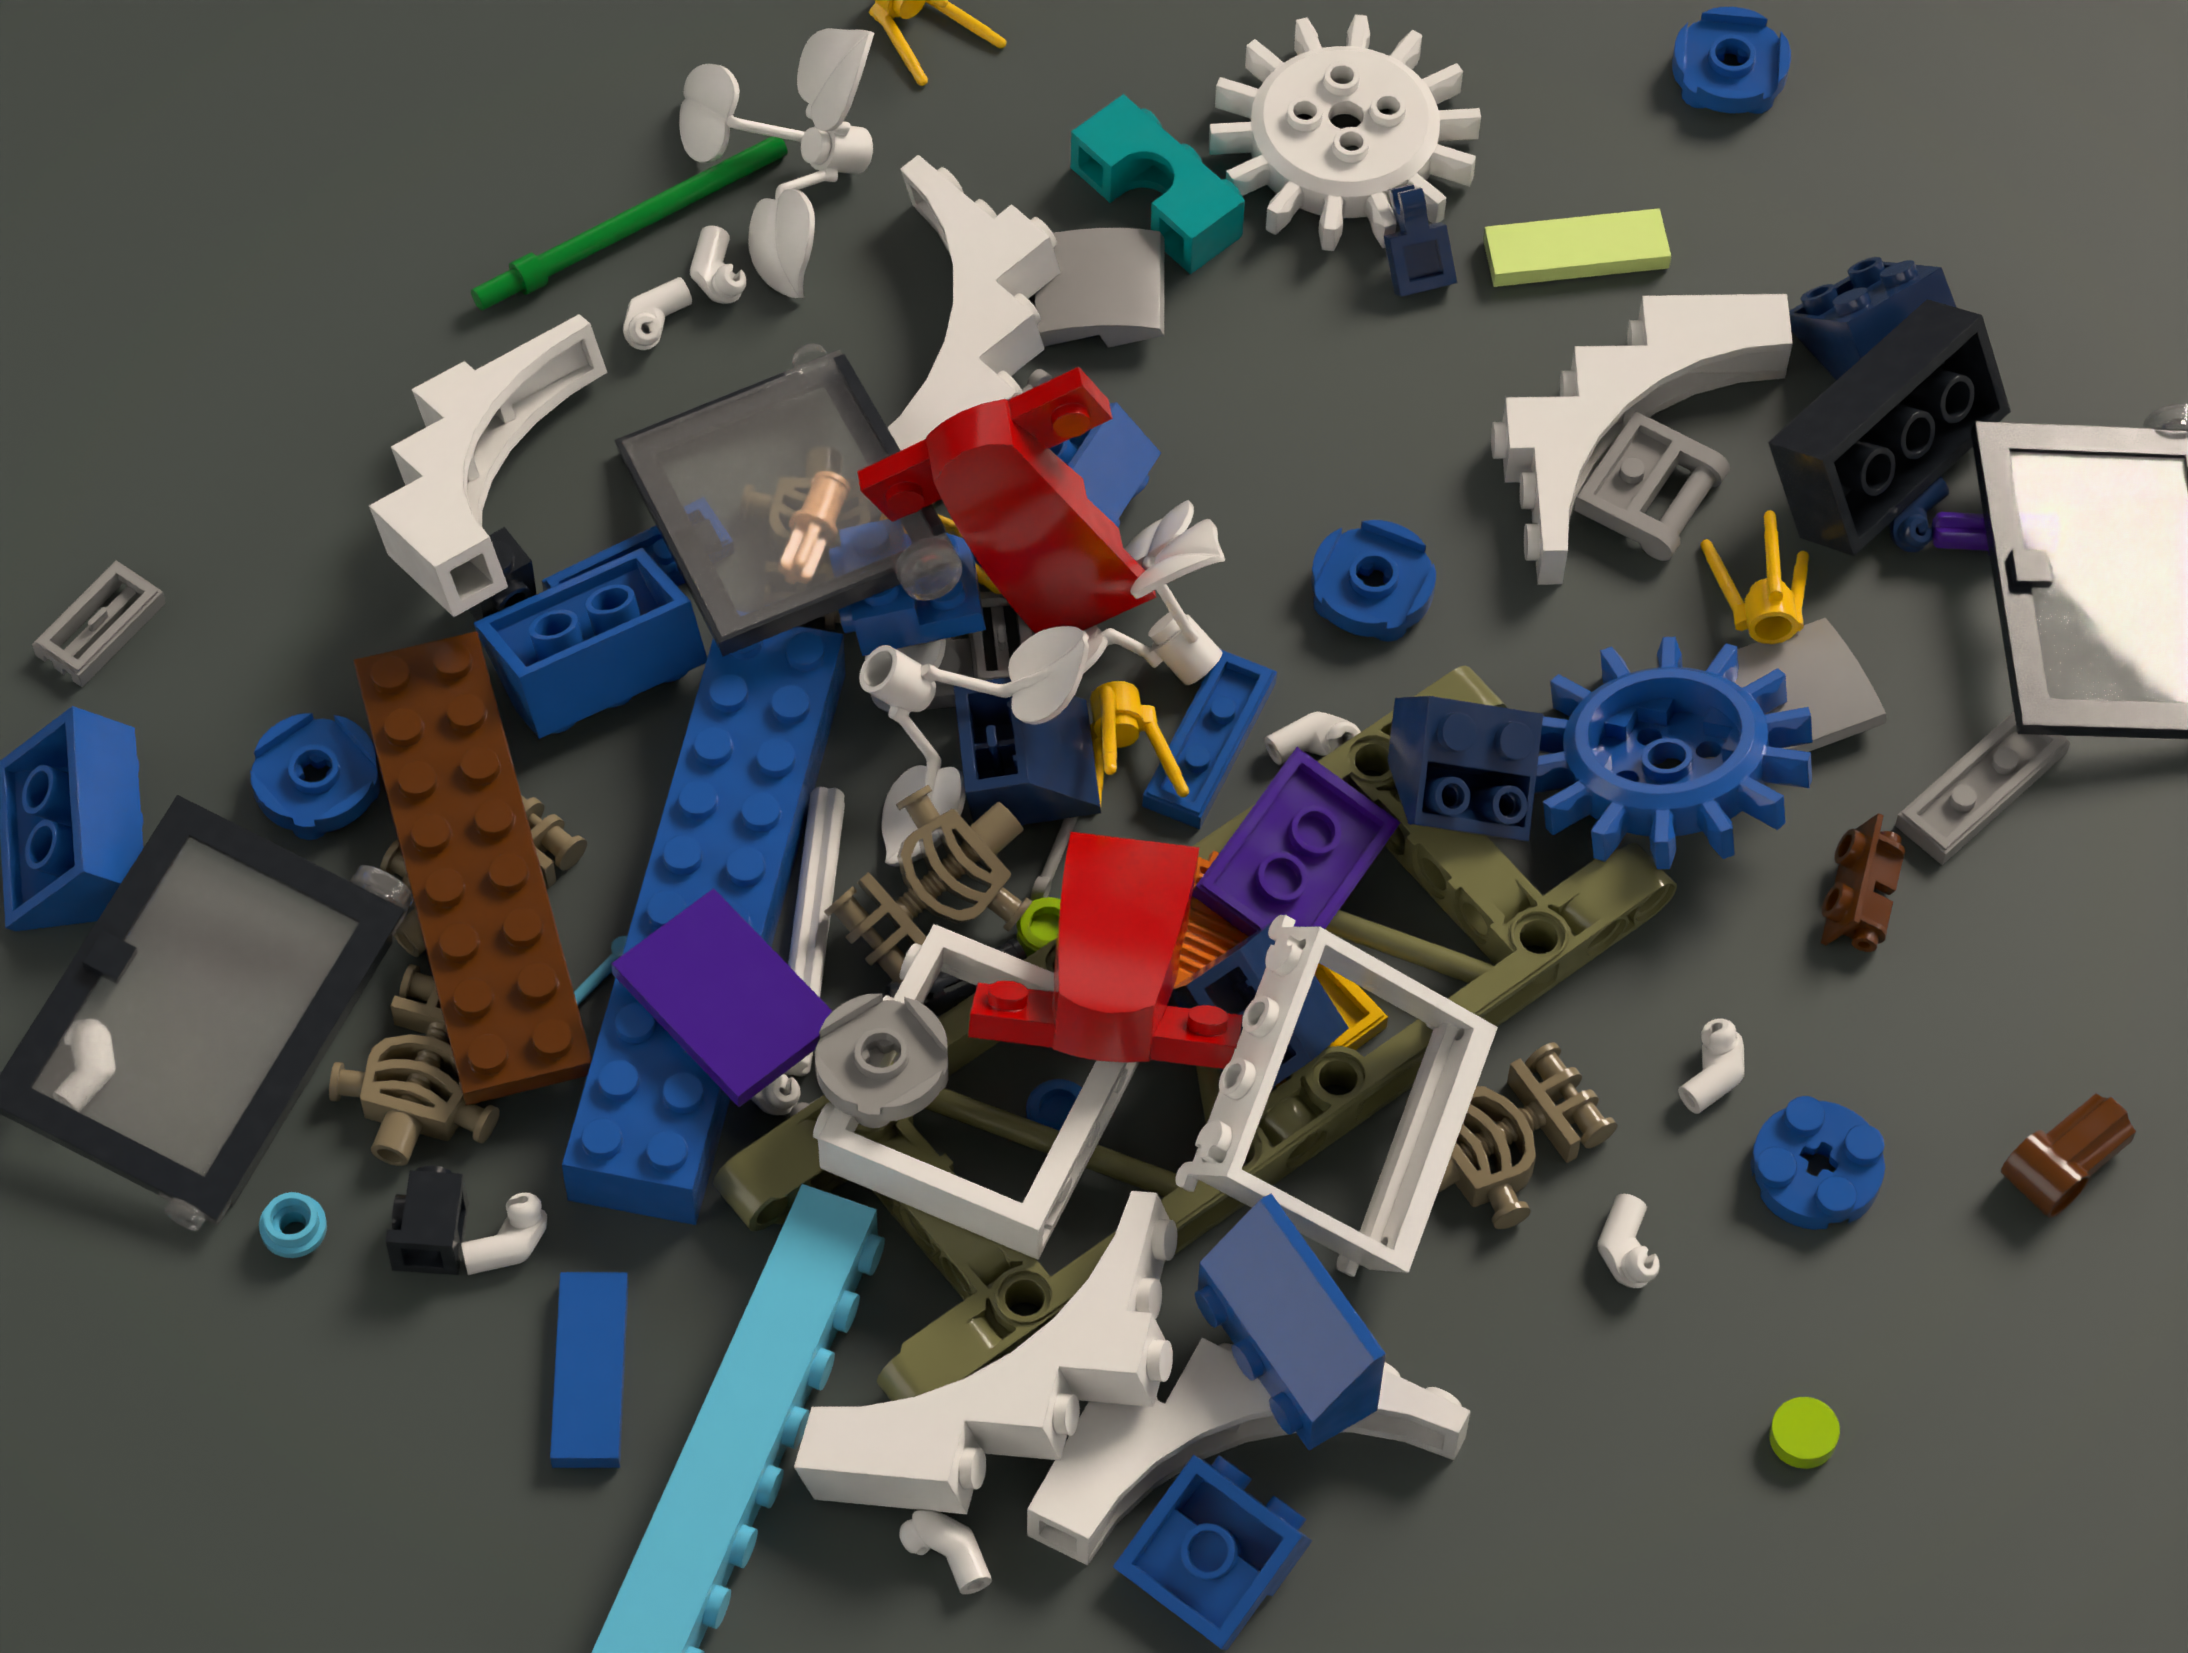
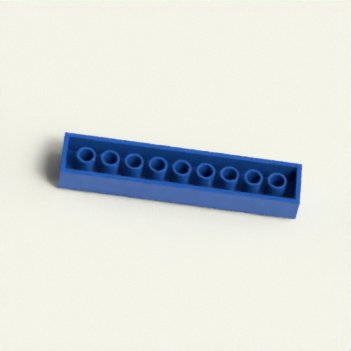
[562,615,845,1225]

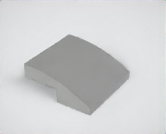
[1035,228,1165,348]
[1734,618,1887,752]

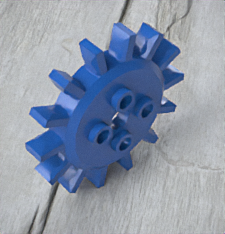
[1534,637,1813,869]

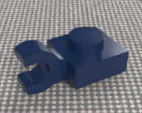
[1384,184,1458,297]

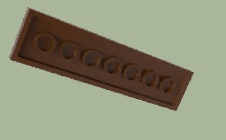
[353,631,592,1106]

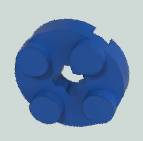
[1672,7,1791,114]
[1311,520,1436,642]
[250,713,380,840]
[1750,1096,1885,1230]

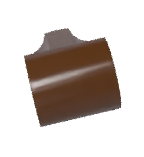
[2001,1093,2136,1218]

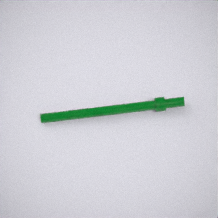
[471,136,788,311]

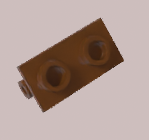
[1821,813,1905,952]

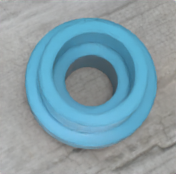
[259,1192,327,1258]

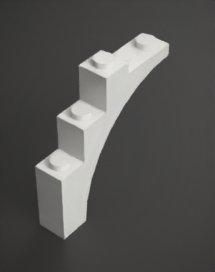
[888,155,1061,504]
[1491,294,1793,585]
[369,314,607,617]
[794,1191,1177,1514]
[1027,1338,1471,1565]

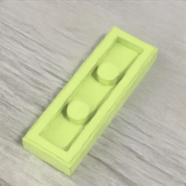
[1483,208,1671,287]

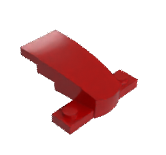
[857,367,1157,634]
[968,832,1243,1069]

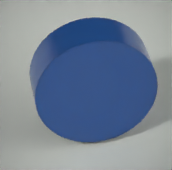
[1026,1079,1082,1130]

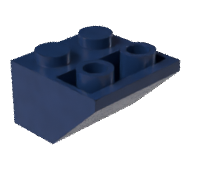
[1789,257,1957,380]
[954,677,1101,825]
[1388,696,1543,841]
[1171,921,1349,1087]

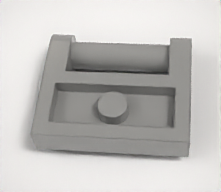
[1574,411,1730,561]

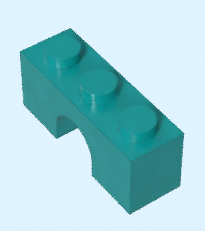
[1070,94,1245,275]

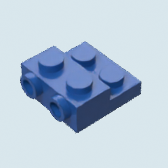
[831,522,986,656]
[1113,1454,1313,1651]

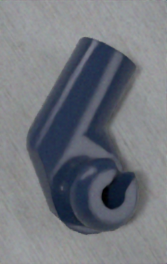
[1889,477,1949,552]

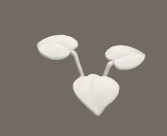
[679,28,874,299]
[1083,500,1225,685]
[859,626,1089,867]

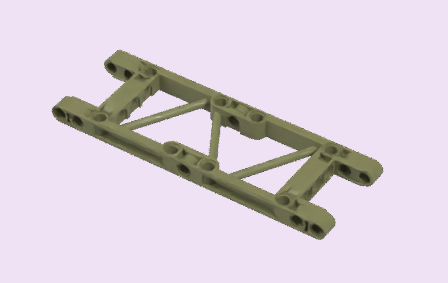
[713,665,1677,1401]

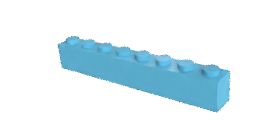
[591,1184,885,1653]

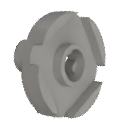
[815,994,949,1128]

